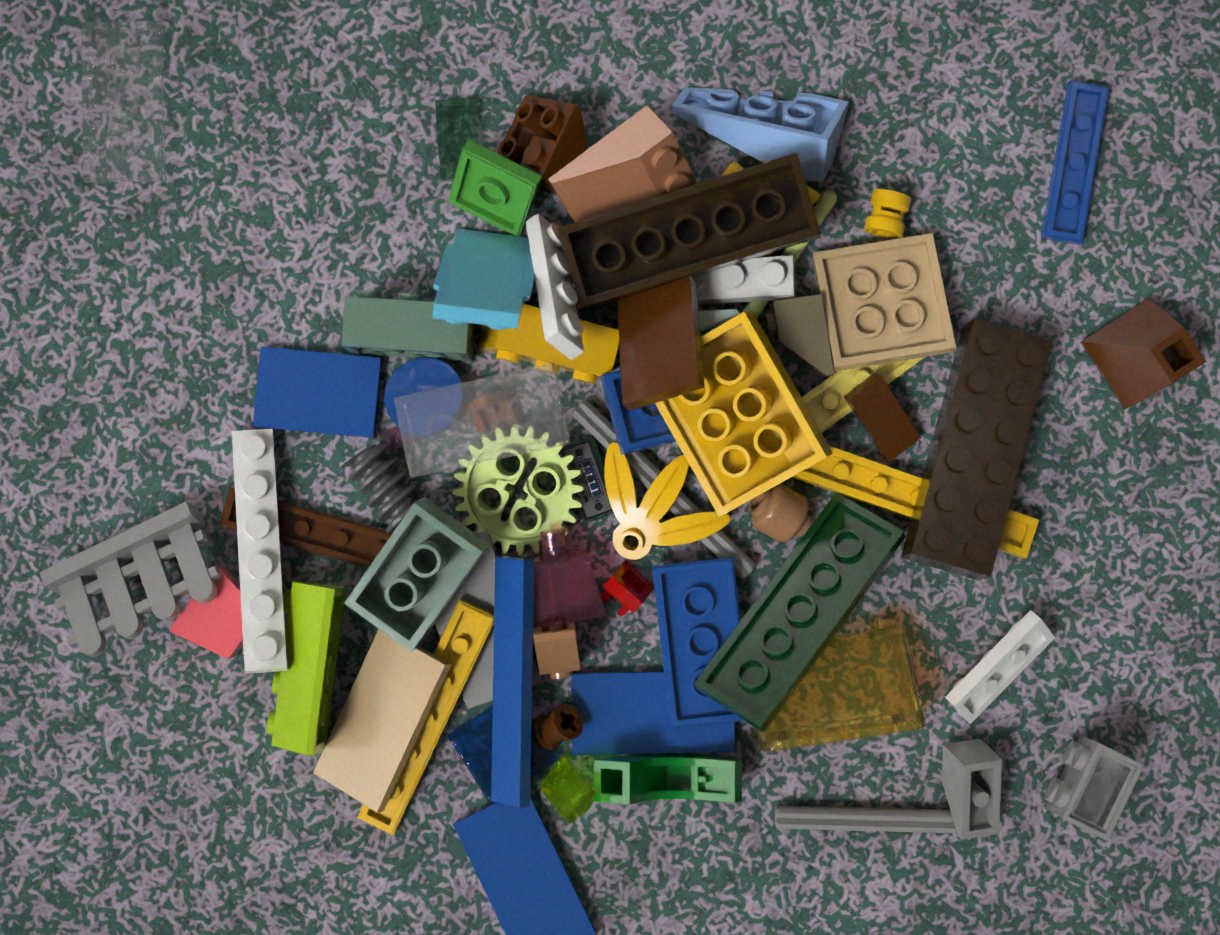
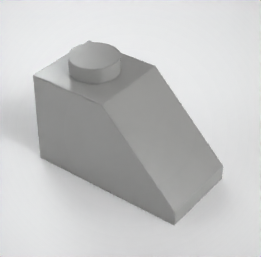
[942,739,1002,840]

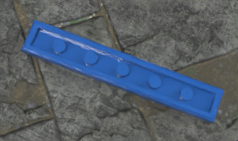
[491,556,534,808]

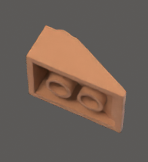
[548,105,697,223]

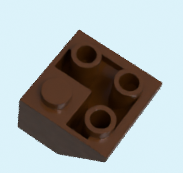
[498,94,588,196]
[1080,298,1207,409]

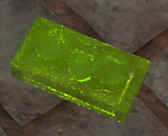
[539,754,598,824]

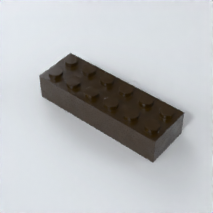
[557,153,821,309]
[901,318,1052,581]

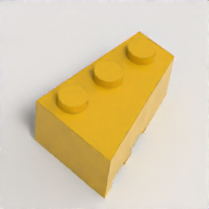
[476,304,619,384]

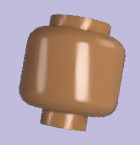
[748,483,811,542]

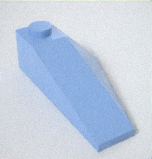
[671,87,849,182]

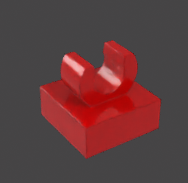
[601,560,654,616]

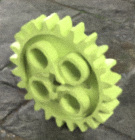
[453,423,585,556]

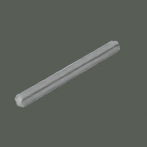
[572,400,756,579]

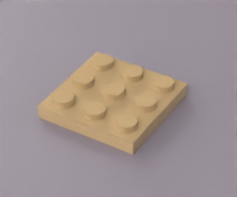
[812,233,956,372]

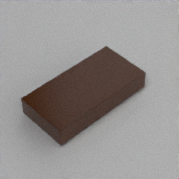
[844,373,921,462]

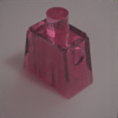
[525,529,605,628]

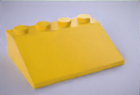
[655,311,833,517]

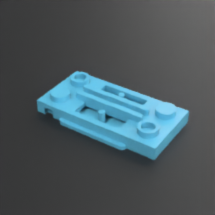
[433,229,535,330]

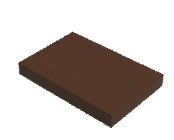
[617,276,704,411]

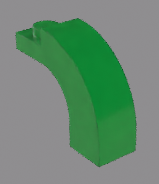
[594,754,742,805]

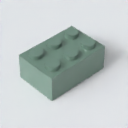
[341,290,475,362]
[344,497,491,652]

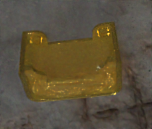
[755,618,927,751]

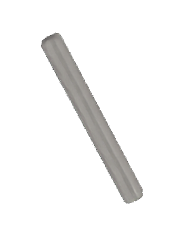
[774,805,957,833]

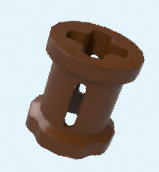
[531,703,584,750]

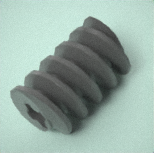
[342,442,424,534]

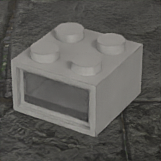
[1044,735,1144,841]

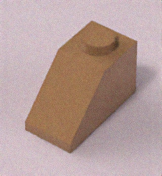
[533,615,580,679]

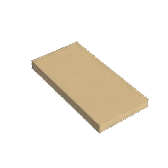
[313,629,451,812]

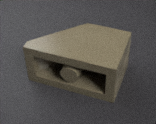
[765,294,834,379]

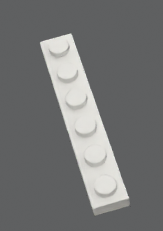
[232,429,287,674]

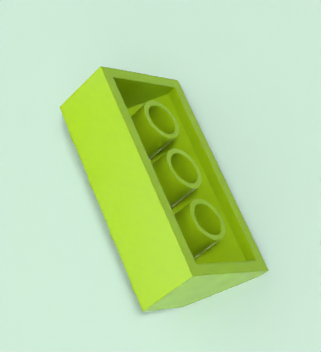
[267,581,347,756]

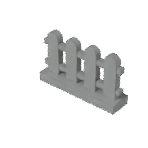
[40,502,221,657]

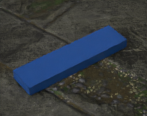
[1041,80,1110,245]

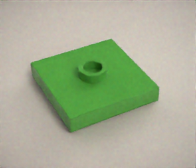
[448,140,542,236]

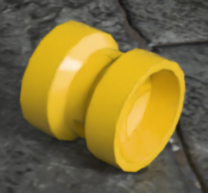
[863,189,912,239]

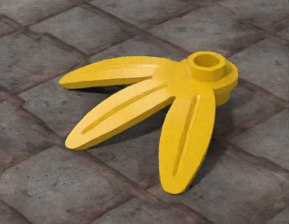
[604,442,730,560]

